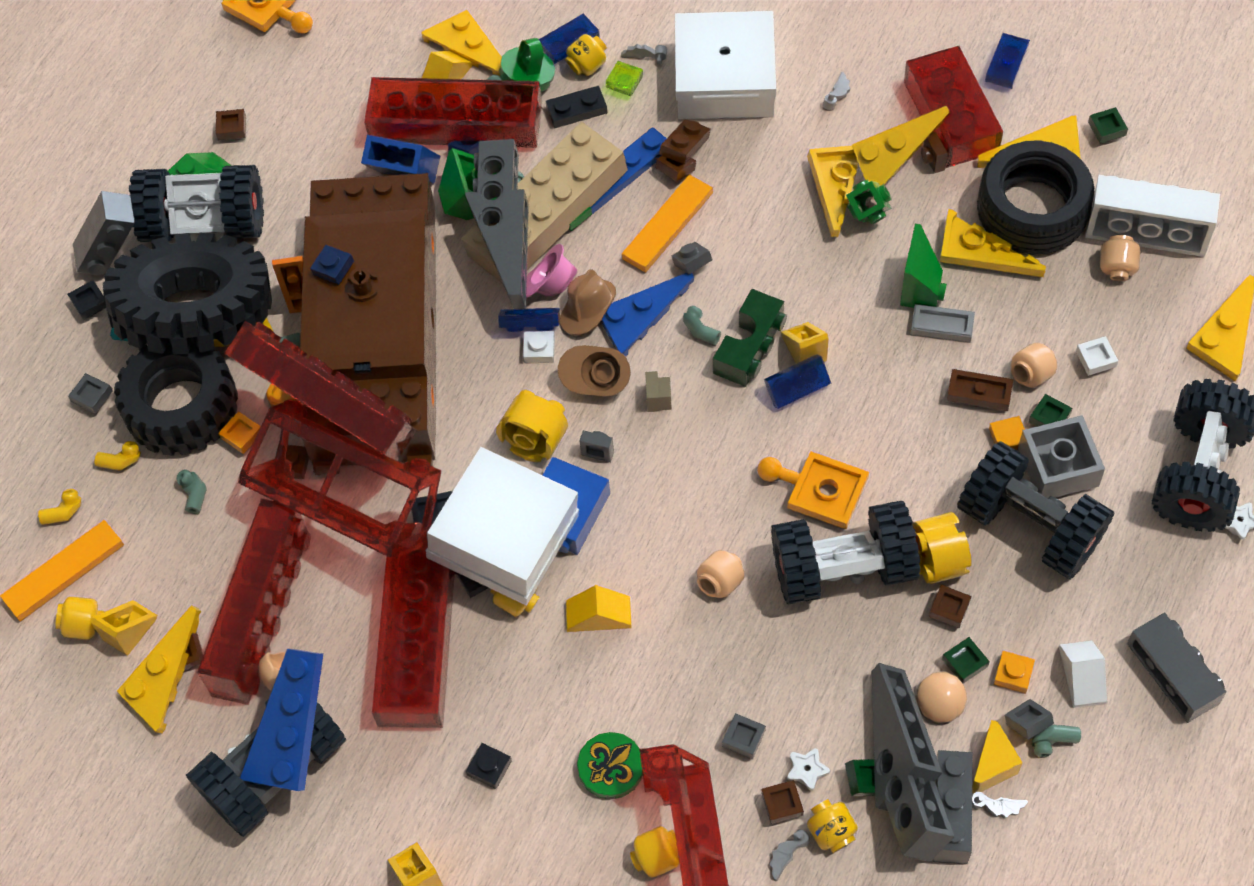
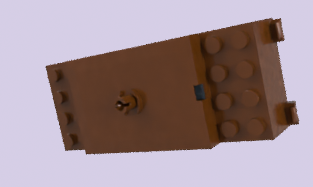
[299,173,436,475]

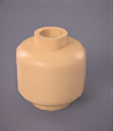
[1100,235,1140,281]
[1011,343,1057,388]
[697,550,744,598]

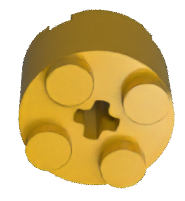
[496,390,568,462]
[912,512,971,584]

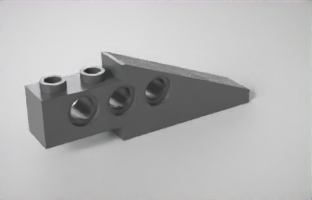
[465,139,529,309]
[871,663,954,862]

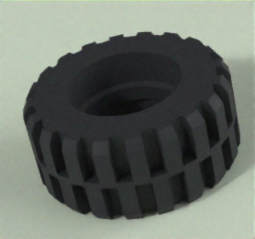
[114,344,238,456]

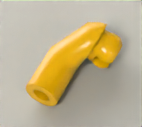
[94,441,141,471]
[38,489,81,525]

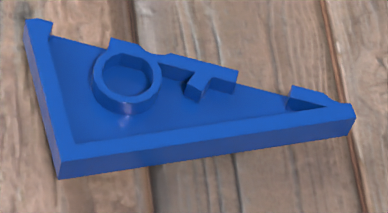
[601,273,694,356]

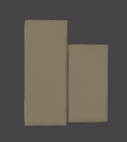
[645,371,672,412]

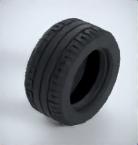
[977,140,1095,255]

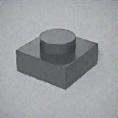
[671,242,713,275]
[68,373,113,414]
[579,430,614,463]
[1005,699,1054,740]
[722,713,766,759]

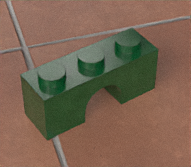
[713,289,787,387]

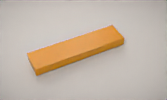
[622,174,713,273]
[0,520,124,621]

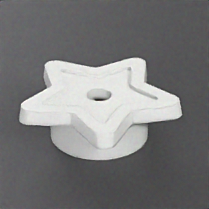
[1225,502,1254,540]
[787,748,830,791]

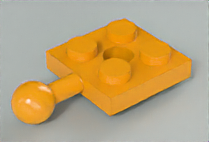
[221,0,313,34]
[757,451,869,530]

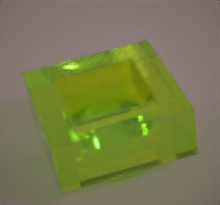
[606,61,643,96]

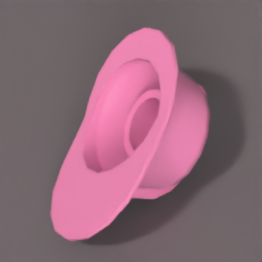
[526,244,577,298]

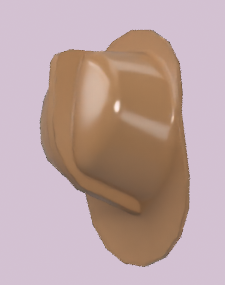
[560,269,616,335]
[558,345,631,396]

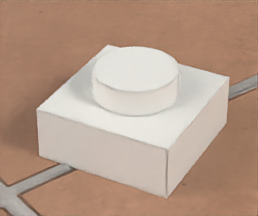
[523,331,555,363]
[1076,336,1118,376]

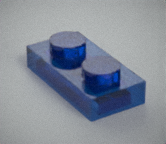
[539,13,600,64]
[985,33,1030,89]
[498,308,560,332]
[764,354,831,409]

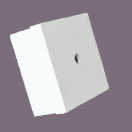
[675,11,776,120]
[426,447,579,606]

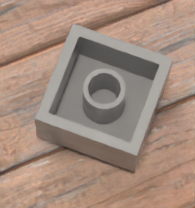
[1018,415,1105,499]

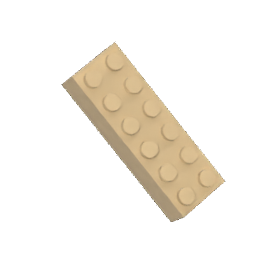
[461,121,628,284]

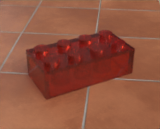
[904,46,1003,168]

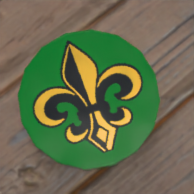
[577,732,644,799]

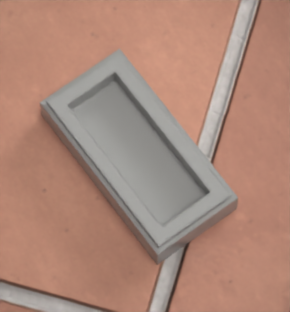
[911,304,975,343]

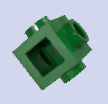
[846,180,892,224]

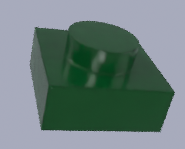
[1088,107,1128,144]
[1029,394,1073,427]
[942,637,990,684]
[845,759,875,796]

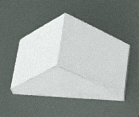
[1059,640,1107,708]

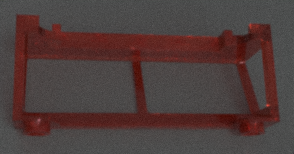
[238,400,442,558]
[639,744,729,886]

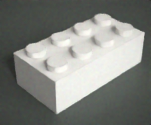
[1085,175,1220,257]

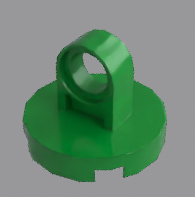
[499,38,555,94]

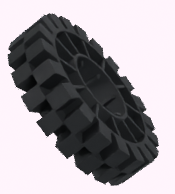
[103,233,272,354]

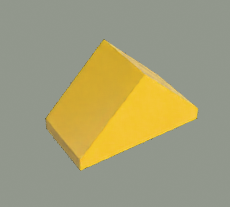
[418,51,473,103]
[781,322,829,371]
[566,585,632,632]
[91,600,158,656]
[972,720,1023,793]
[388,842,443,886]

